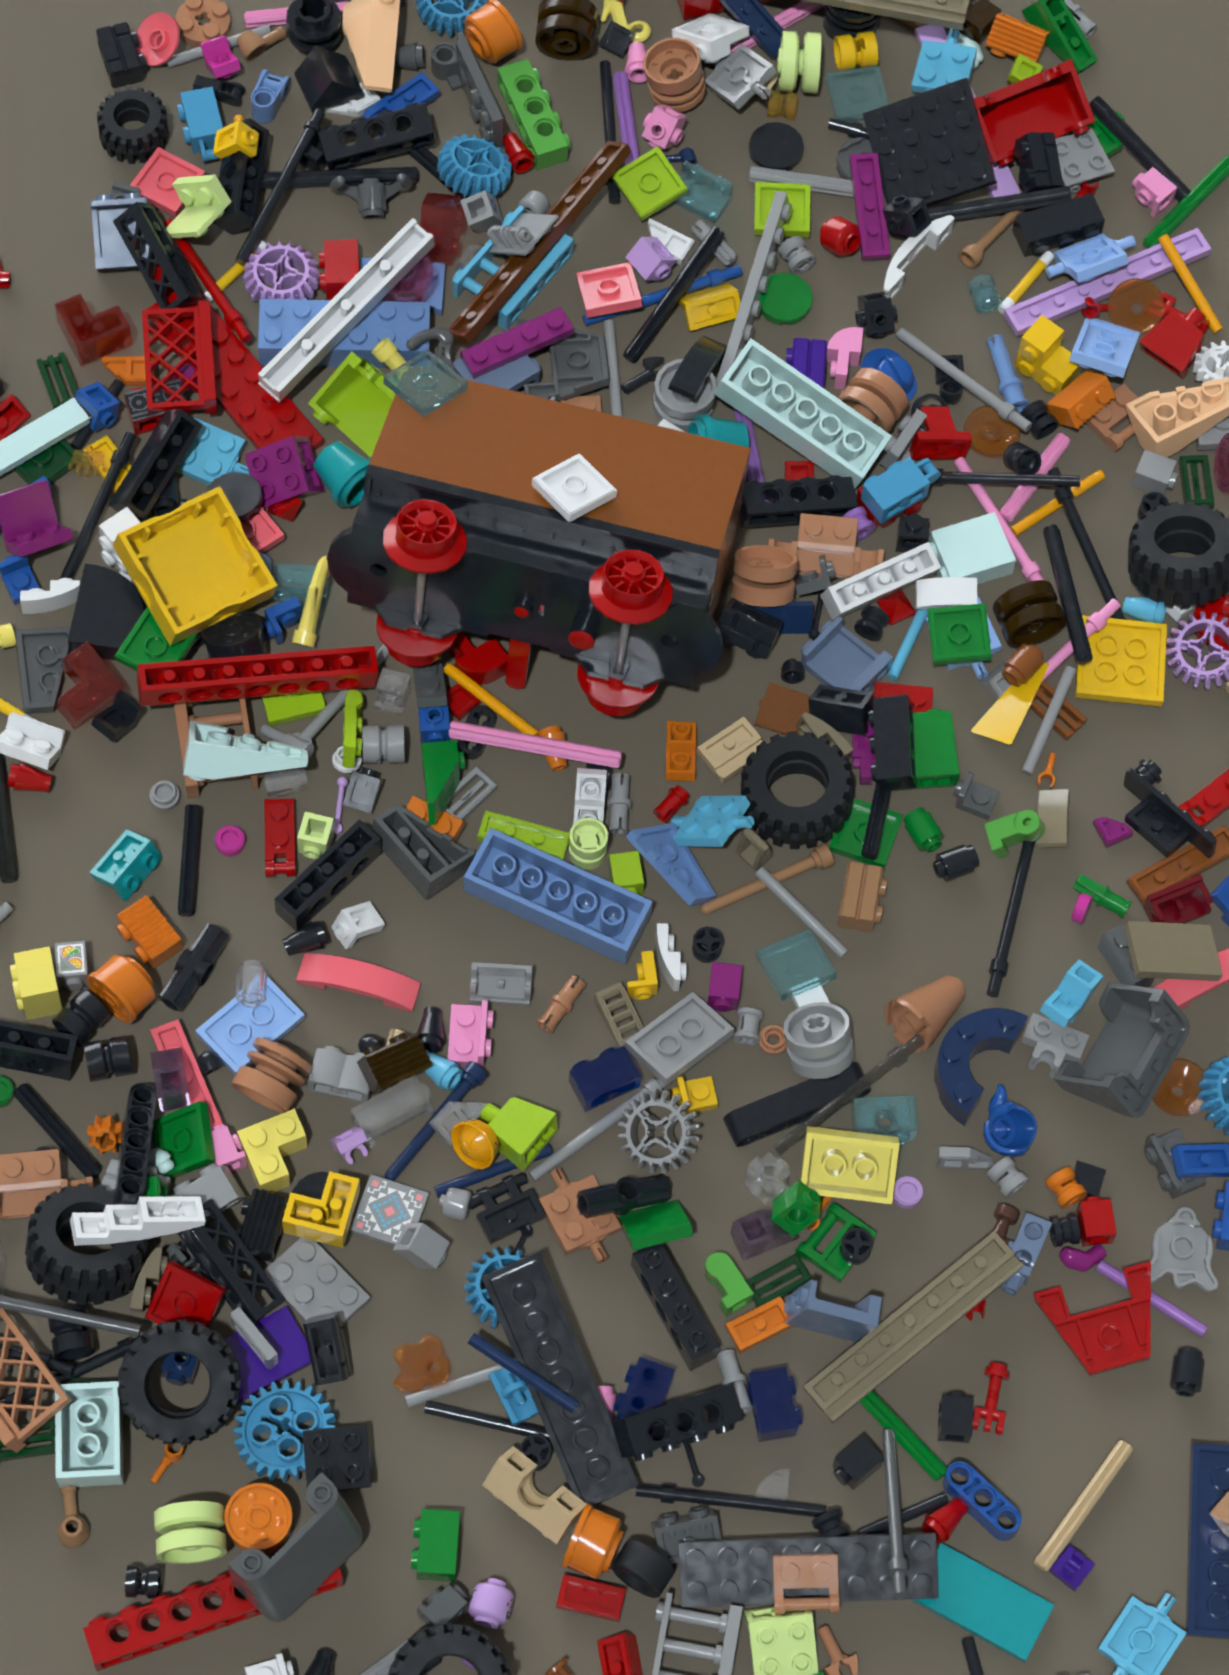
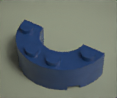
[934,1008,1028,1126]

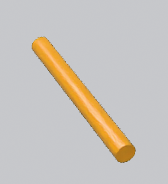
[1158,234,1223,334]
[1010,469,1105,536]
[443,663,539,736]

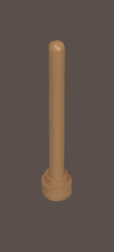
[958,209,1025,269]
[700,843,834,915]

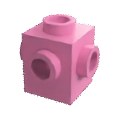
[641,104,687,150]

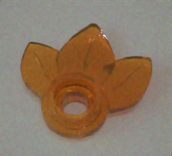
[393,1334,450,1392]

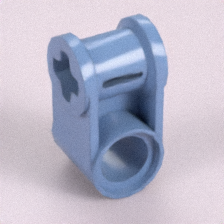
[251,69,291,124]

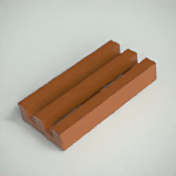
[1029,681,1088,741]

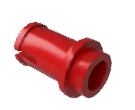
[653,785,689,823]

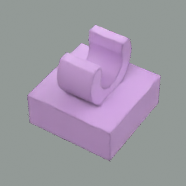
[329,1126,368,1164]

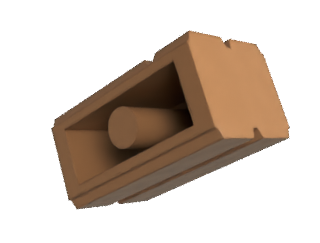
[837,861,888,933]

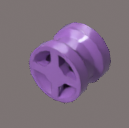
[843,507,876,542]

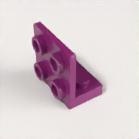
[245,436,325,509]
[0,480,73,557]

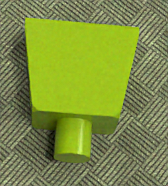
[480,1097,558,1171]

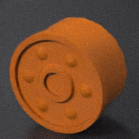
[464,0,523,64]
[86,954,155,1024]
[224,1483,292,1555]
[561,1503,624,1579]

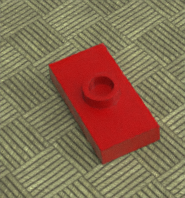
[556,1574,626,1622]

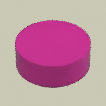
[215,825,245,857]
[1071,893,1093,924]

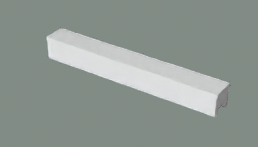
[258,218,435,403]

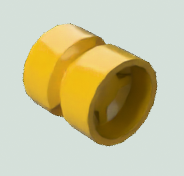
[833,31,879,72]

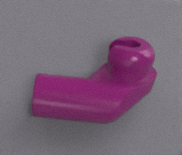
[1059,1244,1107,1272]

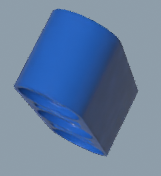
[943,1461,1022,1541]

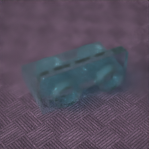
[270,563,330,603]

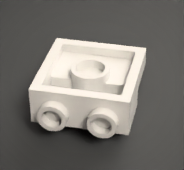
[672,13,749,63]

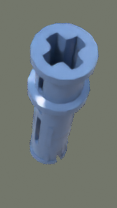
[986,334,1029,414]

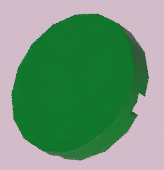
[760,272,813,325]

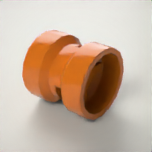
[1045,1166,1087,1209]

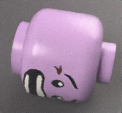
[468,1578,514,1629]

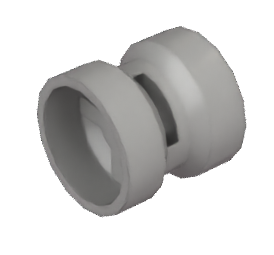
[778,235,816,275]
[986,1156,1029,1199]

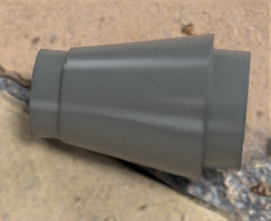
[394,42,426,70]

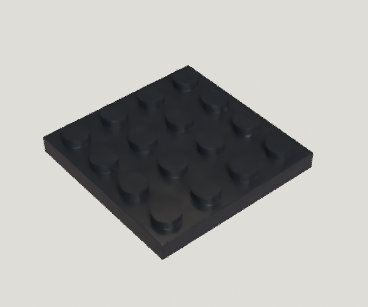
[862,77,997,207]

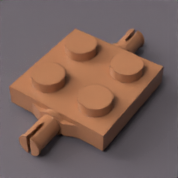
[538,1167,621,1264]

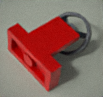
[909,394,973,459]

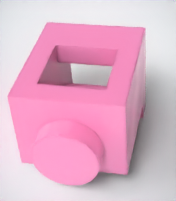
[1132,167,1177,218]
[211,1124,247,1172]

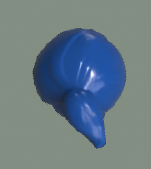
[983,1084,1037,1157]

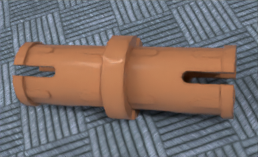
[536,975,586,1034]

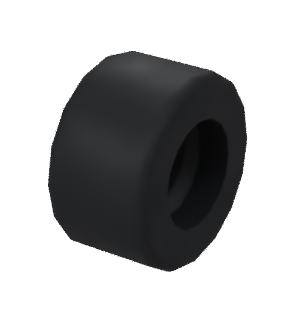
[611,1540,675,1598]

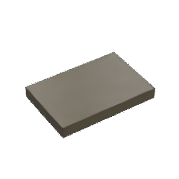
[1124,921,1223,981]

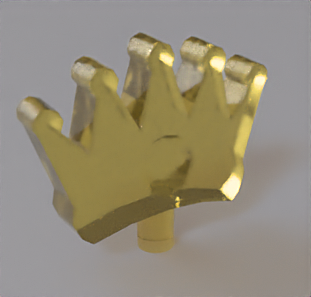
[68,445,107,477]

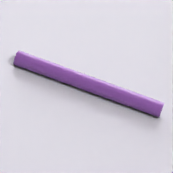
[1096,1260,1208,1337]

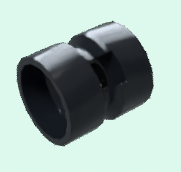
[52,989,110,1047]
[83,1035,133,1082]
[48,1305,95,1361]

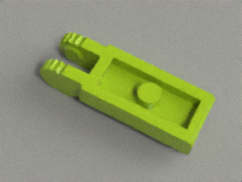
[342,690,363,768]

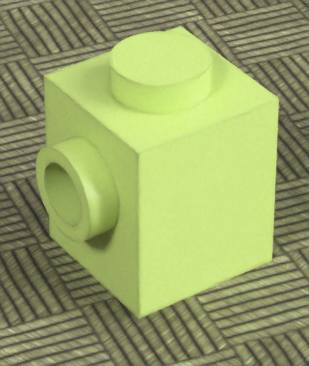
[297,812,335,859]

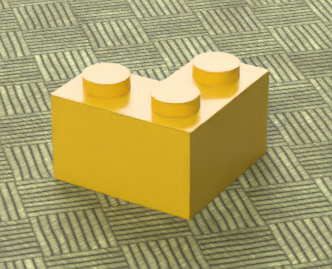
[1015,315,1082,395]
[282,1171,360,1248]

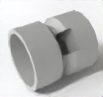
[362,725,405,764]

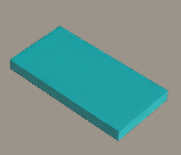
[911,1543,1055,1663]

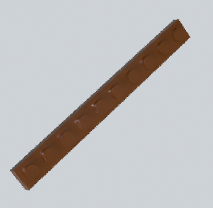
[449,141,632,345]

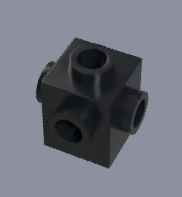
[882,195,932,238]
[855,291,897,337]

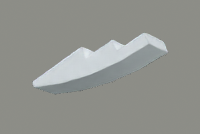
[70,1196,206,1246]

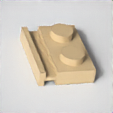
[697,717,763,784]

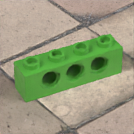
[497,59,571,170]

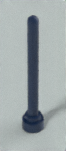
[385,1061,488,1181]

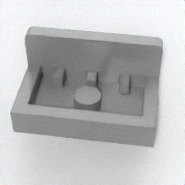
[879,409,927,469]

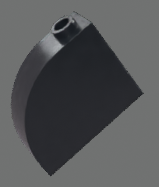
[68,564,144,661]

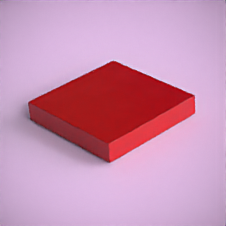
[145,1260,226,1329]

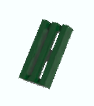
[36,352,80,409]
[1178,455,1215,510]
[746,1253,812,1308]
[0,1420,55,1462]

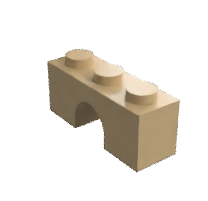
[482,1446,586,1544]

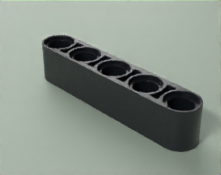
[723,1062,871,1147]
[113,1083,157,1205]

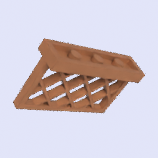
[0,1308,72,1453]

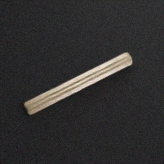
[1034,1440,1133,1572]

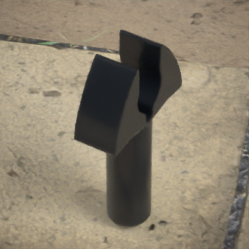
[621,357,664,394]

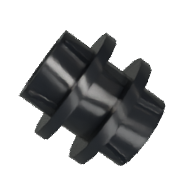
[286,0,341,53]

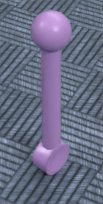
[334,776,348,836]

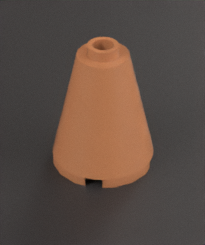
[883,975,966,1052]

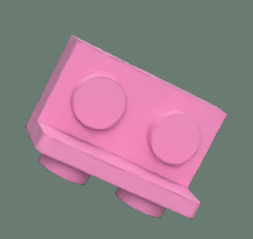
[447,1000,494,1067]

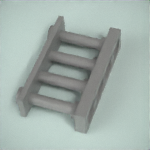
[652,1593,743,1675]

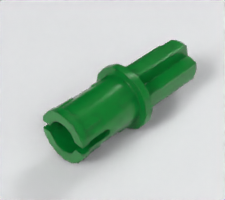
[1073,875,1132,919]

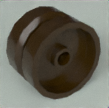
[535,0,598,61]
[993,580,1067,648]

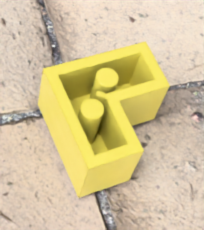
[10,946,62,1020]
[237,1108,307,1193]

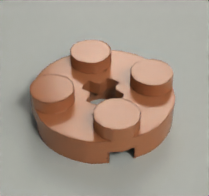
[176,0,231,47]

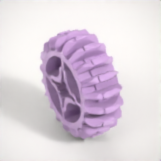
[243,240,320,305]
[1166,612,1229,690]

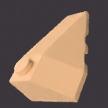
[342,0,400,93]
[1125,377,1229,457]

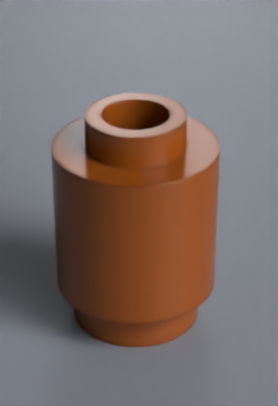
[1001,644,1044,687]

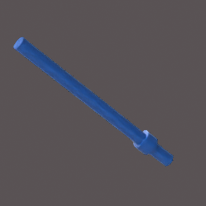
[582,264,742,326]

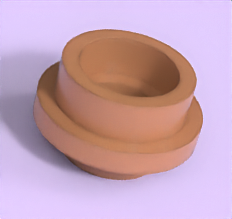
[759,1025,787,1055]

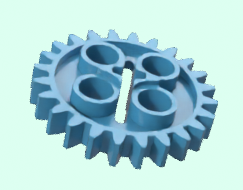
[233,1380,336,1483]

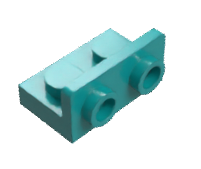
[89,829,162,901]

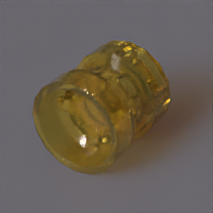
[767,89,798,120]

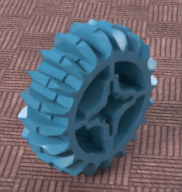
[416,0,488,38]
[437,134,512,198]
[1197,1057,1229,1136]
[464,1247,530,1331]

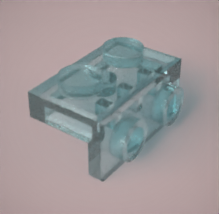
[673,161,733,224]

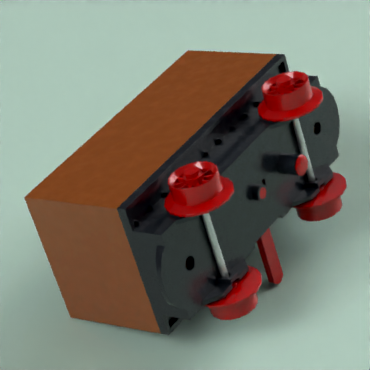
[327,365,751,716]

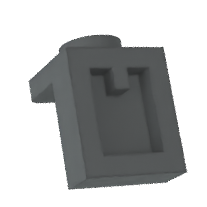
[795,555,836,596]
[953,772,1000,820]

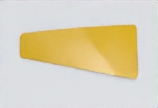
[971,663,1049,745]

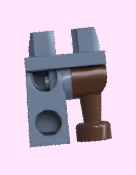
[984,1204,1052,1296]

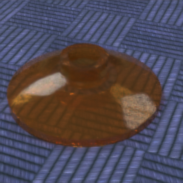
[1108,278,1164,334]
[964,405,1020,456]
[1153,1058,1204,1117]

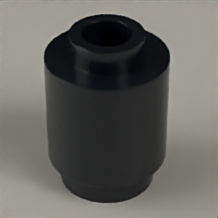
[933,844,979,882]
[1170,1348,1205,1397]

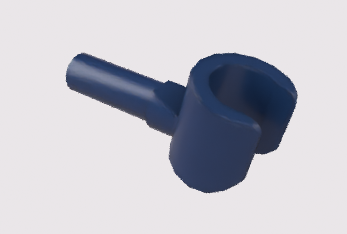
[665,147,697,169]

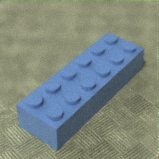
[258,299,430,368]
[464,828,653,965]

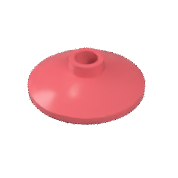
[136,12,180,67]

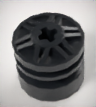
[823,5,880,41]

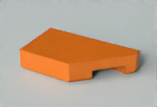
[102,356,155,386]

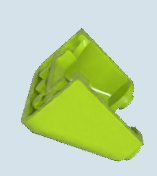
[308,351,398,458]

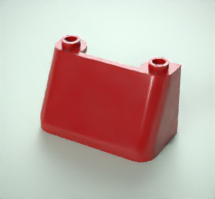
[974,59,1096,167]

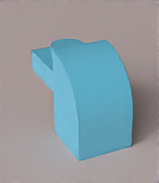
[1040,959,1104,1028]

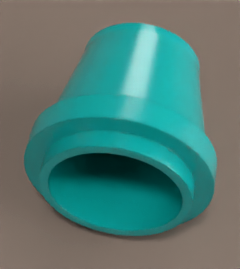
[688,414,749,448]
[313,441,371,508]

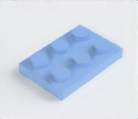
[1069,318,1140,378]
[195,973,305,1075]

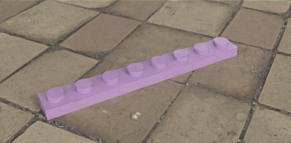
[1003,228,1211,337]

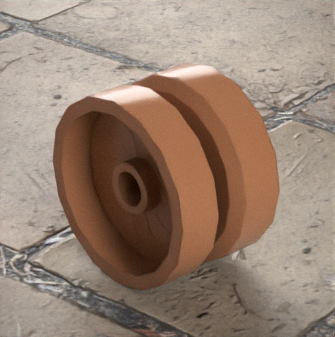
[837,368,909,433]
[731,545,798,607]

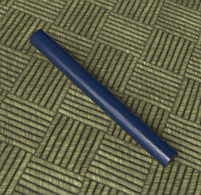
[434,1143,553,1198]
[468,1333,580,1413]

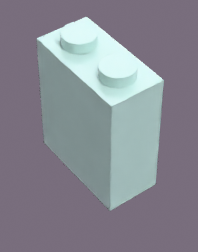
[928,512,1016,584]

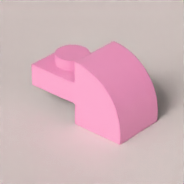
[826,327,863,389]

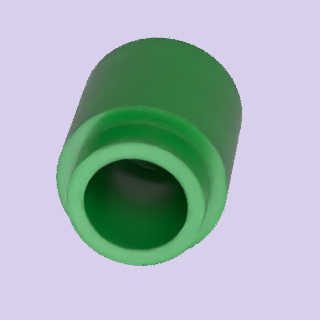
[903,807,944,853]

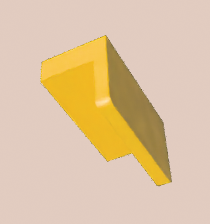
[678,283,741,331]

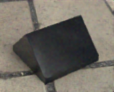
[294,45,364,113]

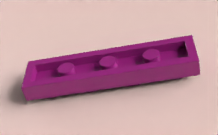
[849,153,891,261]
[460,307,574,379]

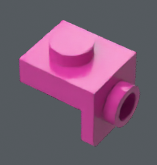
[200,35,241,79]

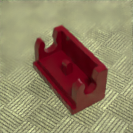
[1143,874,1213,924]

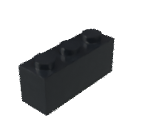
[1012,193,1105,257]
[868,694,916,791]

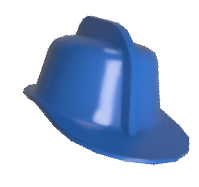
[861,348,917,401]

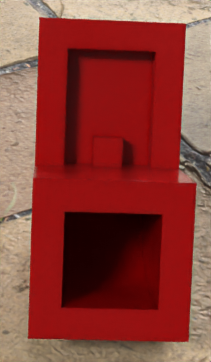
[448,631,508,685]

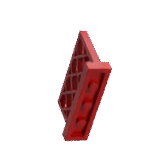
[142,301,217,414]

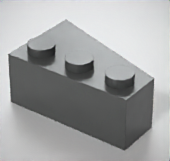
[371,804,477,900]

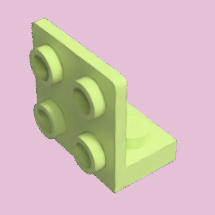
[166,175,232,239]
[743,1606,819,1675]

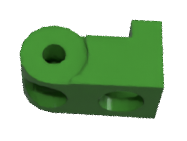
[984,810,1045,859]
[704,1252,754,1317]

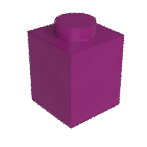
[707,962,742,1012]

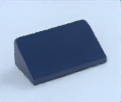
[754,601,813,634]

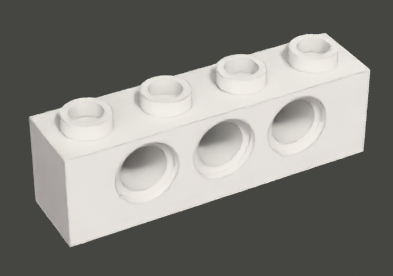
[820,542,941,621]

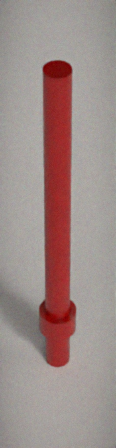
[164,219,252,343]

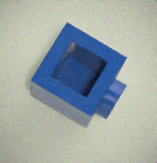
[418,700,450,743]

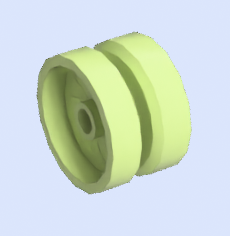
[777,30,821,94]
[154,1501,227,1564]

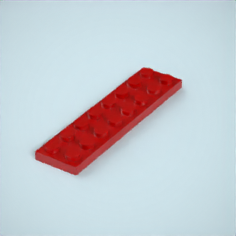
[145,292,324,451]

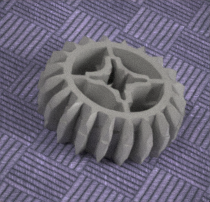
[618,1090,701,1173]

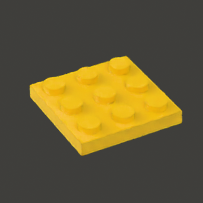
[1075,615,1167,707]

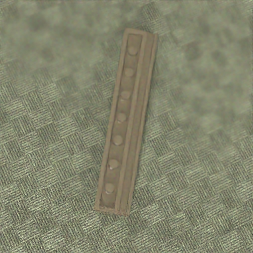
[801,0,971,31]
[803,1231,1024,1424]

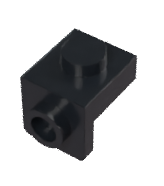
[91,691,142,742]

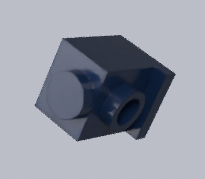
[161,1352,200,1386]

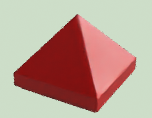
[267,497,302,522]
[877,590,916,626]

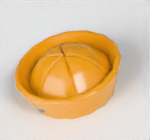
[451,1119,499,1170]

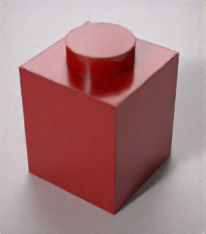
[1076,1196,1117,1247]

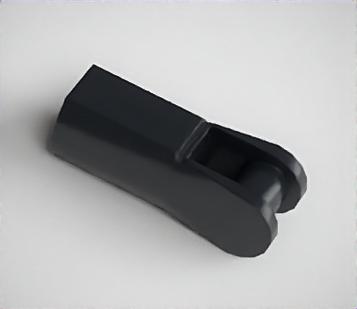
[193,75,245,106]

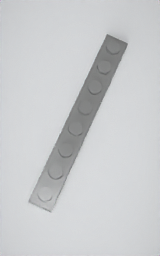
[716,190,792,399]

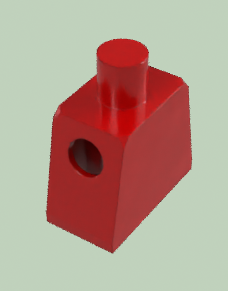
[1140,307,1206,380]

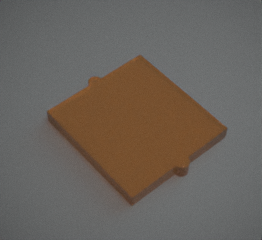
[754,682,810,736]

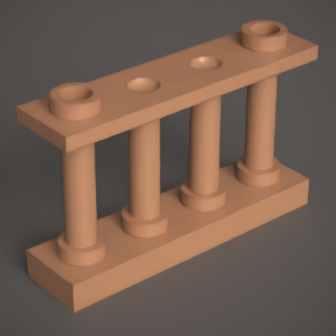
[174,698,263,799]

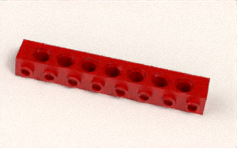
[137,646,378,706]
[83,1568,344,1671]

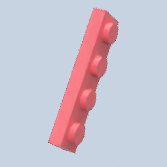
[150,1019,223,1128]

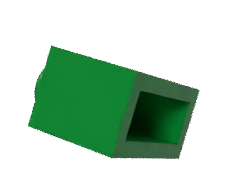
[411,1509,460,1582]

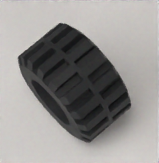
[97,87,169,164]

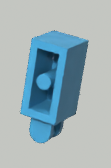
[177,87,223,162]
[861,457,941,524]

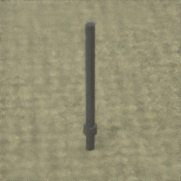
[0,1295,142,1337]
[882,1429,908,1599]

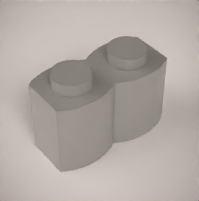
[308,1046,371,1103]

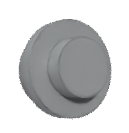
[149,781,180,810]

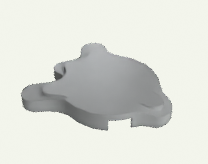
[1150,1207,1219,1294]

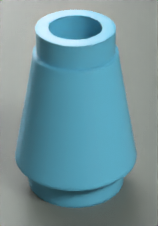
[1122,596,1167,623]
[425,1050,463,1091]

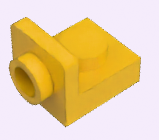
[213,120,259,159]
[627,950,658,1000]
[671,1076,718,1114]

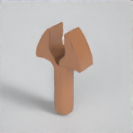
[817,1625,858,1675]

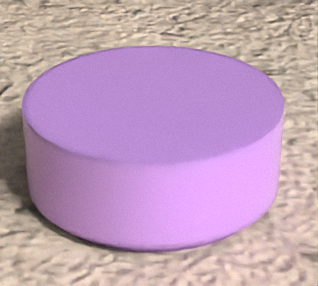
[893,1176,923,1209]

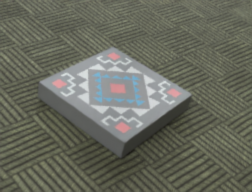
[350,1174,429,1247]

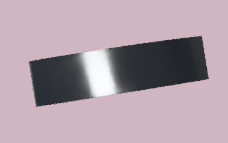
[668,336,727,400]

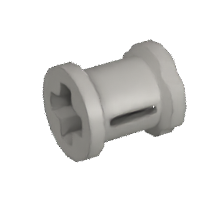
[733,1007,763,1046]

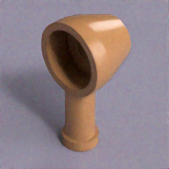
[237,26,286,61]
[57,1486,90,1548]

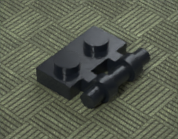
[469,1173,546,1244]

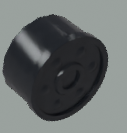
[201,610,267,659]

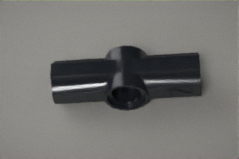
[159,923,229,1012]
[577,1174,671,1219]

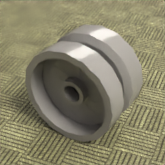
[653,359,717,432]
[783,1002,855,1079]

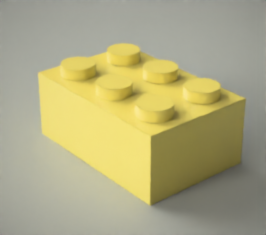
[800,1126,900,1204]

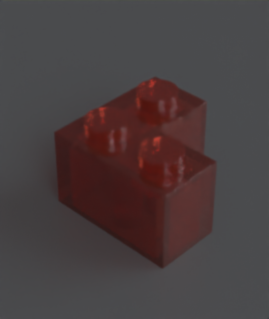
[420,192,464,263]
[55,294,132,366]
[56,641,124,729]

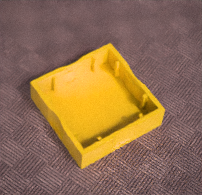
[113,486,278,646]

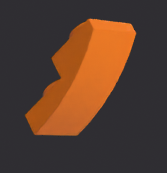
[665,721,696,782]

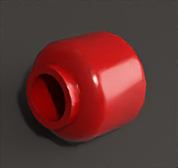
[820,216,861,257]

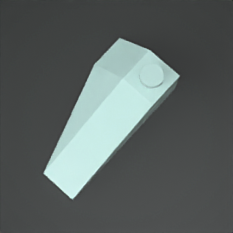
[183,721,308,781]

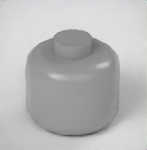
[518,190,549,214]
[439,1187,472,1221]

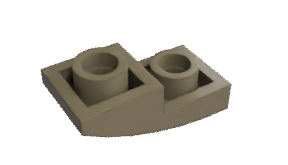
[796,712,854,760]
[1037,789,1070,848]
[130,1247,168,1312]

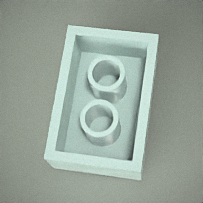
[55,1381,124,1488]

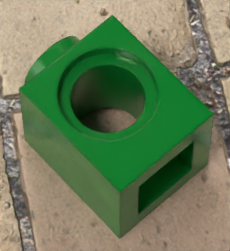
[771,1181,821,1237]

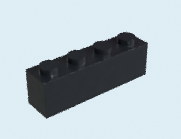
[108,409,203,521]

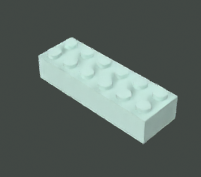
[713,338,892,490]

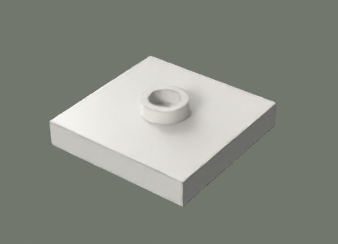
[532,453,617,523]

